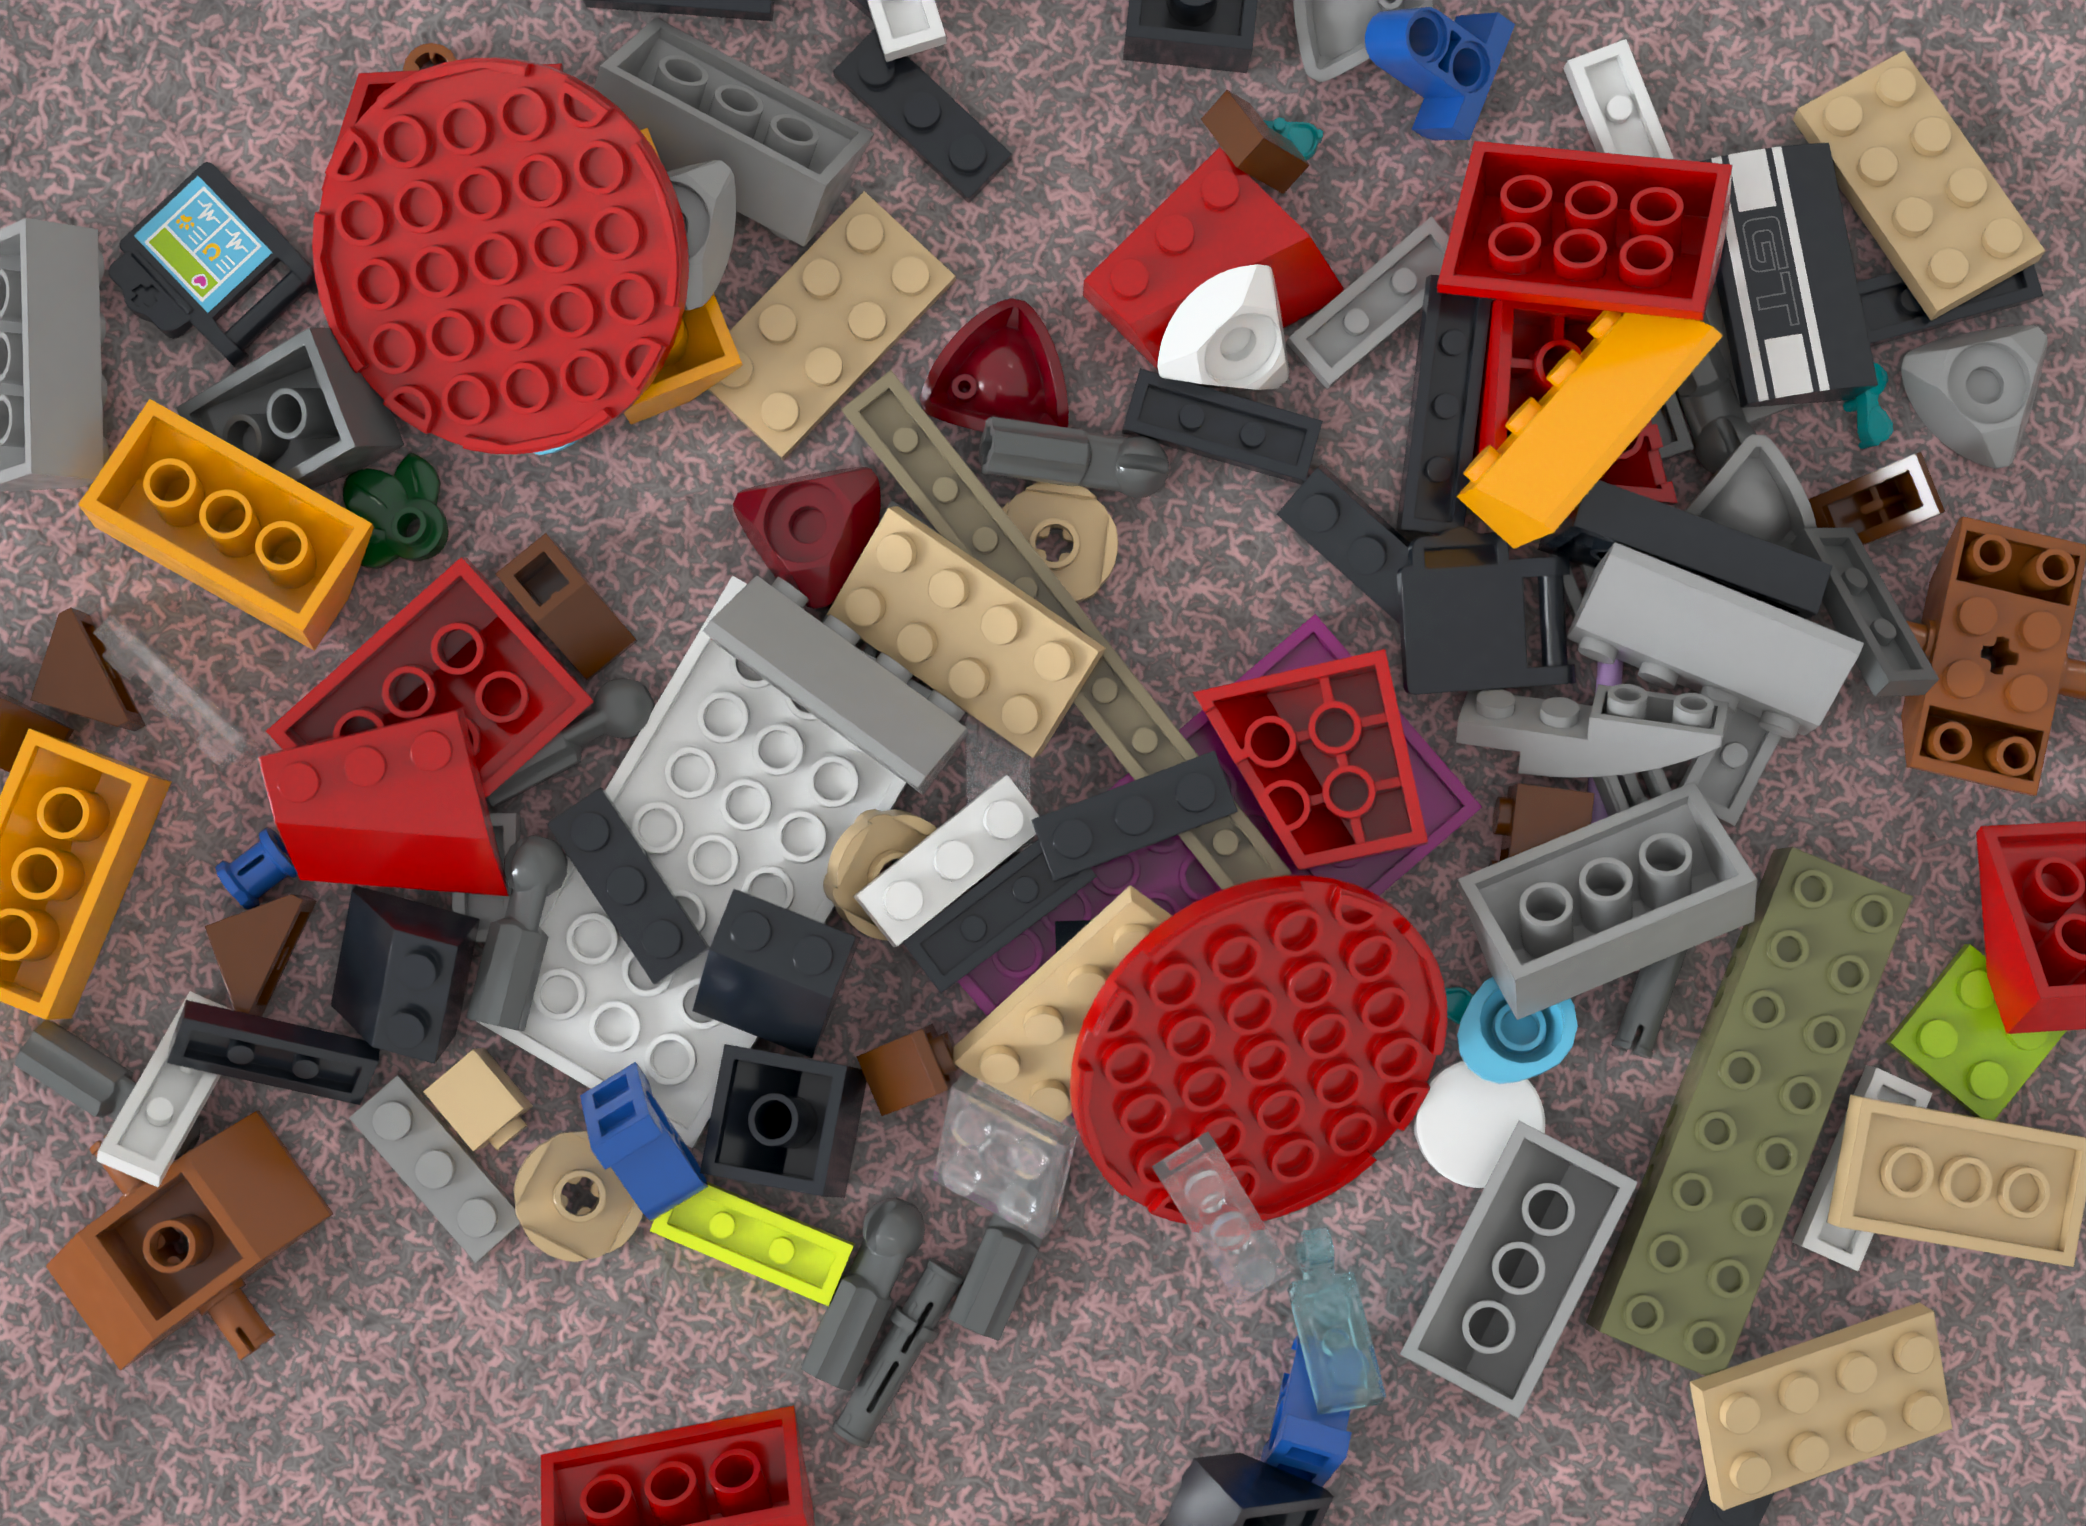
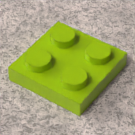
[1885,944,2067,1120]

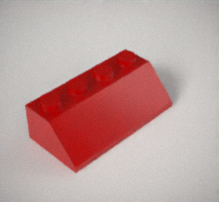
[541,1406,815,1526]

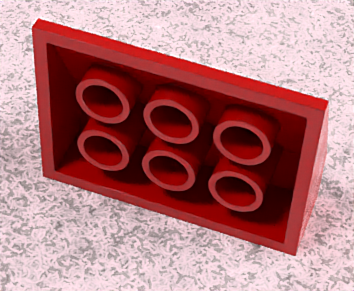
[1437,141,1733,321]
[266,557,594,798]
[1976,821,2086,1034]

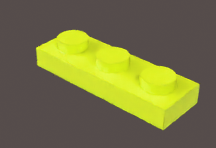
[650,1182,855,1306]

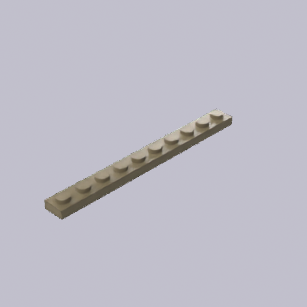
[841,370,1292,890]

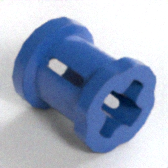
[215,827,298,910]

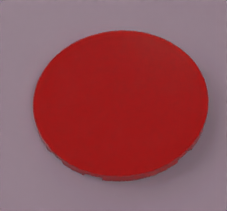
[312,58,689,455]
[1070,875,1448,1226]

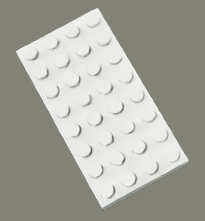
[476,576,933,1148]

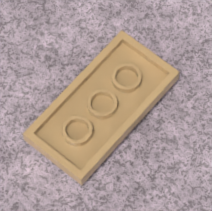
[1793,51,2045,321]
[708,191,956,461]
[827,506,1106,758]
[953,885,1172,1130]
[1827,1094,2086,1267]
[1690,1302,1952,1511]

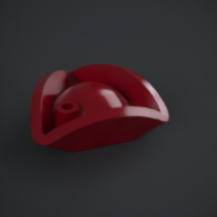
[920,298,1069,432]
[733,467,881,609]

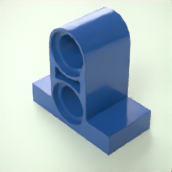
[1365,7,1515,141]
[580,1062,708,1221]
[1260,1335,1360,1487]

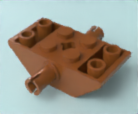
[1901,516,2086,796]
[46,1111,333,1371]

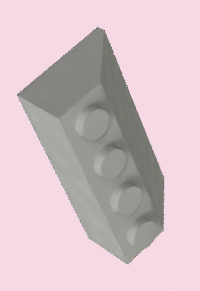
[594,17,874,247]
[0,218,109,492]
[1566,542,1864,738]
[703,575,969,795]
[1458,782,1757,1020]
[1400,1121,1638,1419]

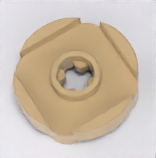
[1002,482,1118,604]
[823,809,944,941]
[514,1130,643,1262]

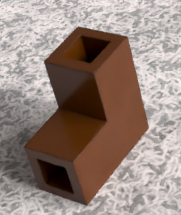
[1201,90,1310,194]

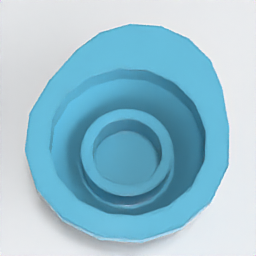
[1457,977,1578,1084]

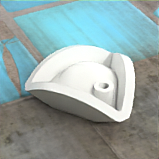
[1157,264,1289,390]

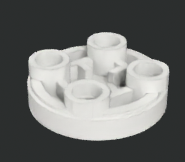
[1414,1059,1545,1188]

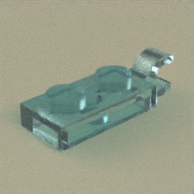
[1287,1227,1387,1415]

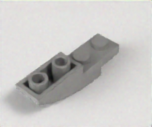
[1456,684,1729,778]

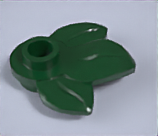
[343,453,449,569]

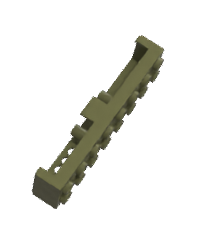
[1586,847,1913,1376]

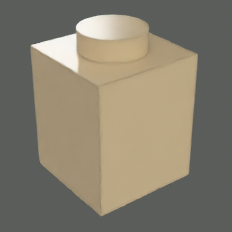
[423,1048,533,1151]

